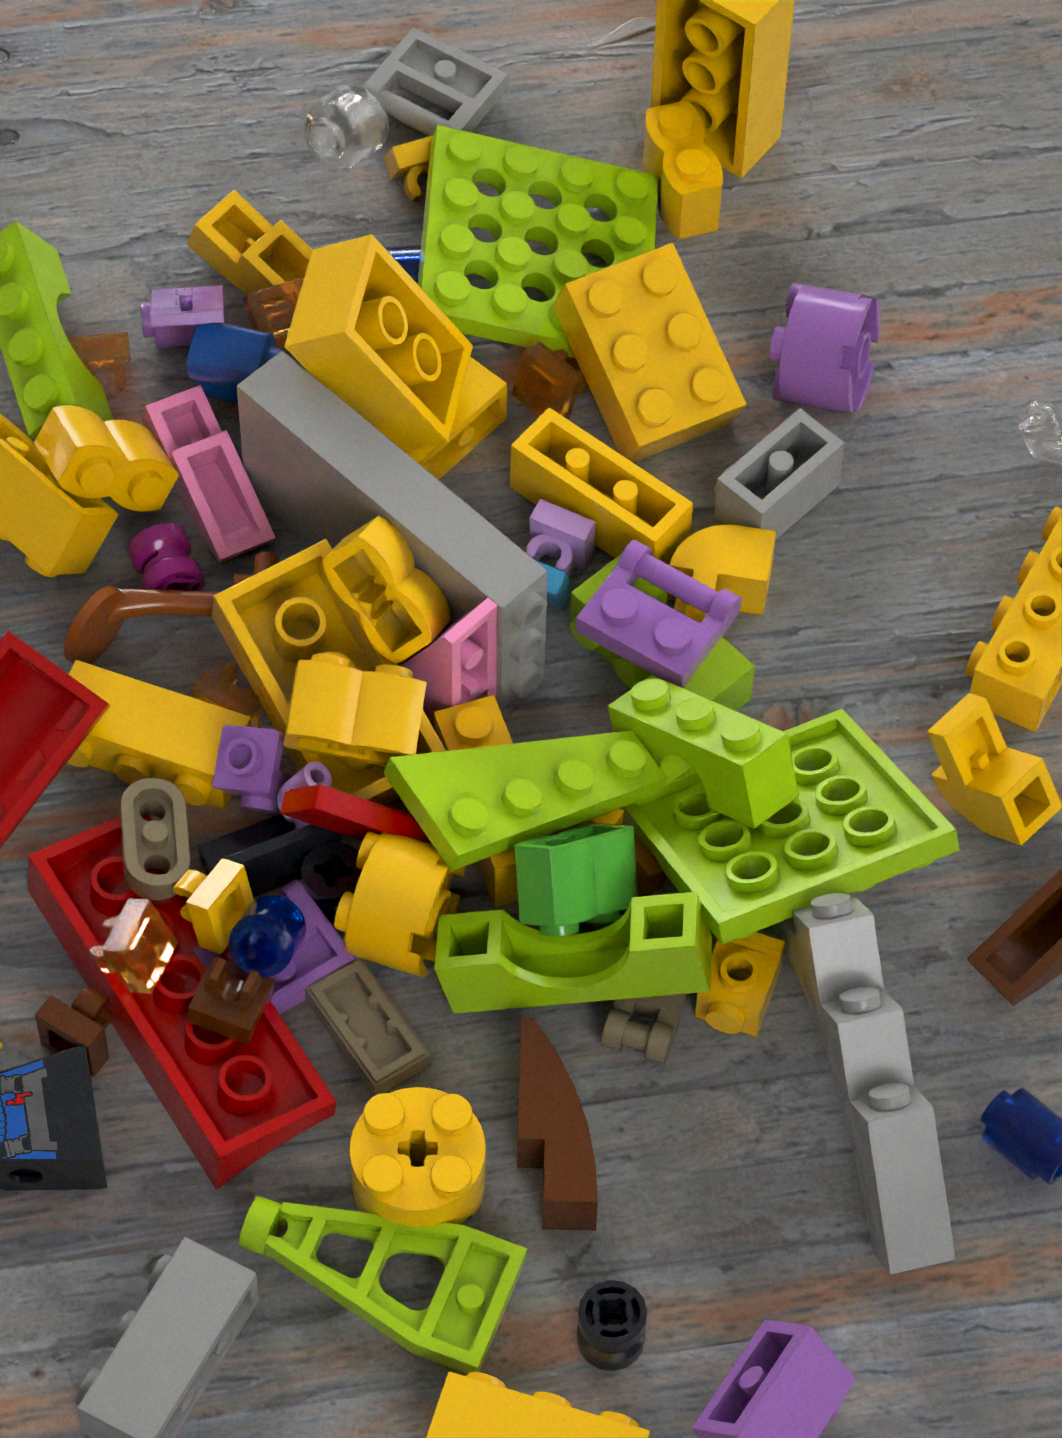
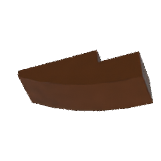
[967,869,1062,1006]
[517,1018,598,1231]

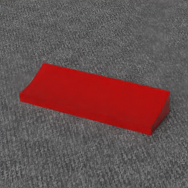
[28,815,337,1190]

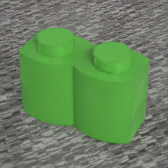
[514,823,638,936]

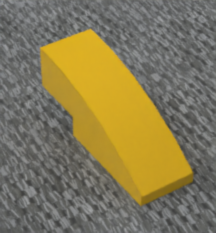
[187,190,313,323]

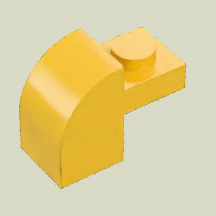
[667,524,776,623]
[927,693,1062,846]

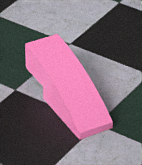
[142,385,276,563]

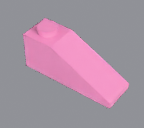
[400,598,497,728]

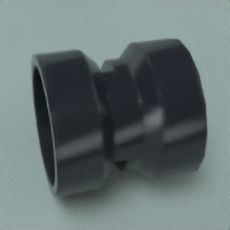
[577,1280,647,1371]

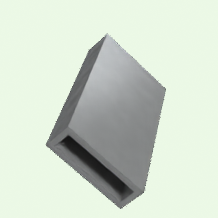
[237,351,548,711]

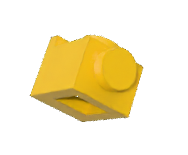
[695,932,785,1037]

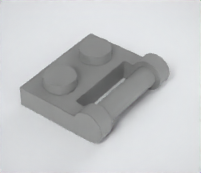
[358,27,508,136]

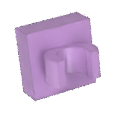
[526,499,596,577]

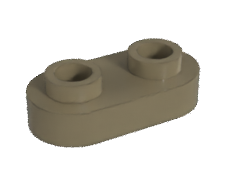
[120,778,190,900]

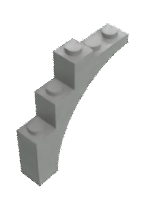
[769,893,956,1275]

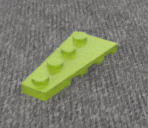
[383,730,667,871]

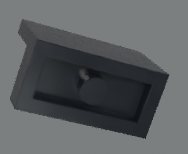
[198,814,341,898]

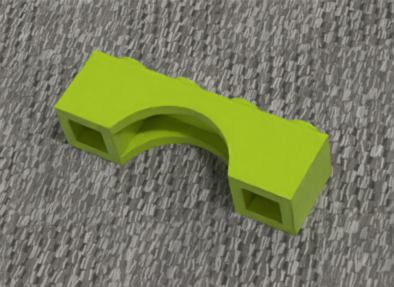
[0,221,114,439]
[434,892,712,1014]

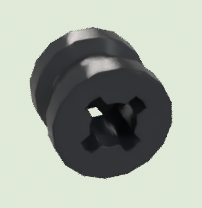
[301,842,362,923]

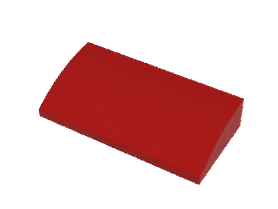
[0,631,110,849]

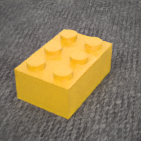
[284,234,473,452]
[552,243,747,463]

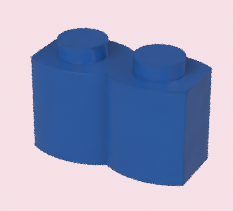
[186,323,283,404]

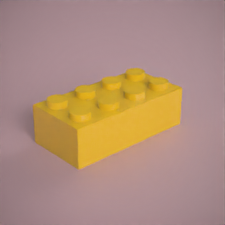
[651,0,795,179]
[212,539,446,806]

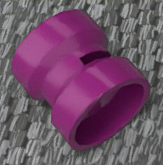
[128,523,205,591]

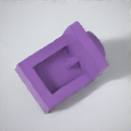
[212,725,292,814]

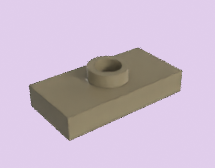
[305,958,431,1096]

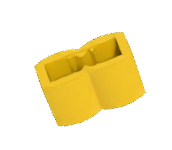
[643,100,723,239]
[34,406,179,512]
[323,515,451,664]
[283,653,427,766]

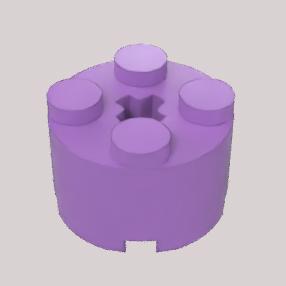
[770,282,880,413]

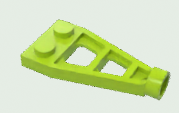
[239,1196,527,1374]

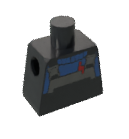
[0,1046,107,1191]

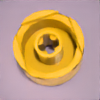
[334,831,465,978]
[350,1087,486,1227]

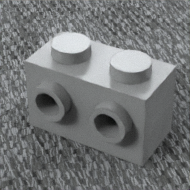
[713,408,845,540]

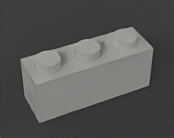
[75,1237,259,1438]

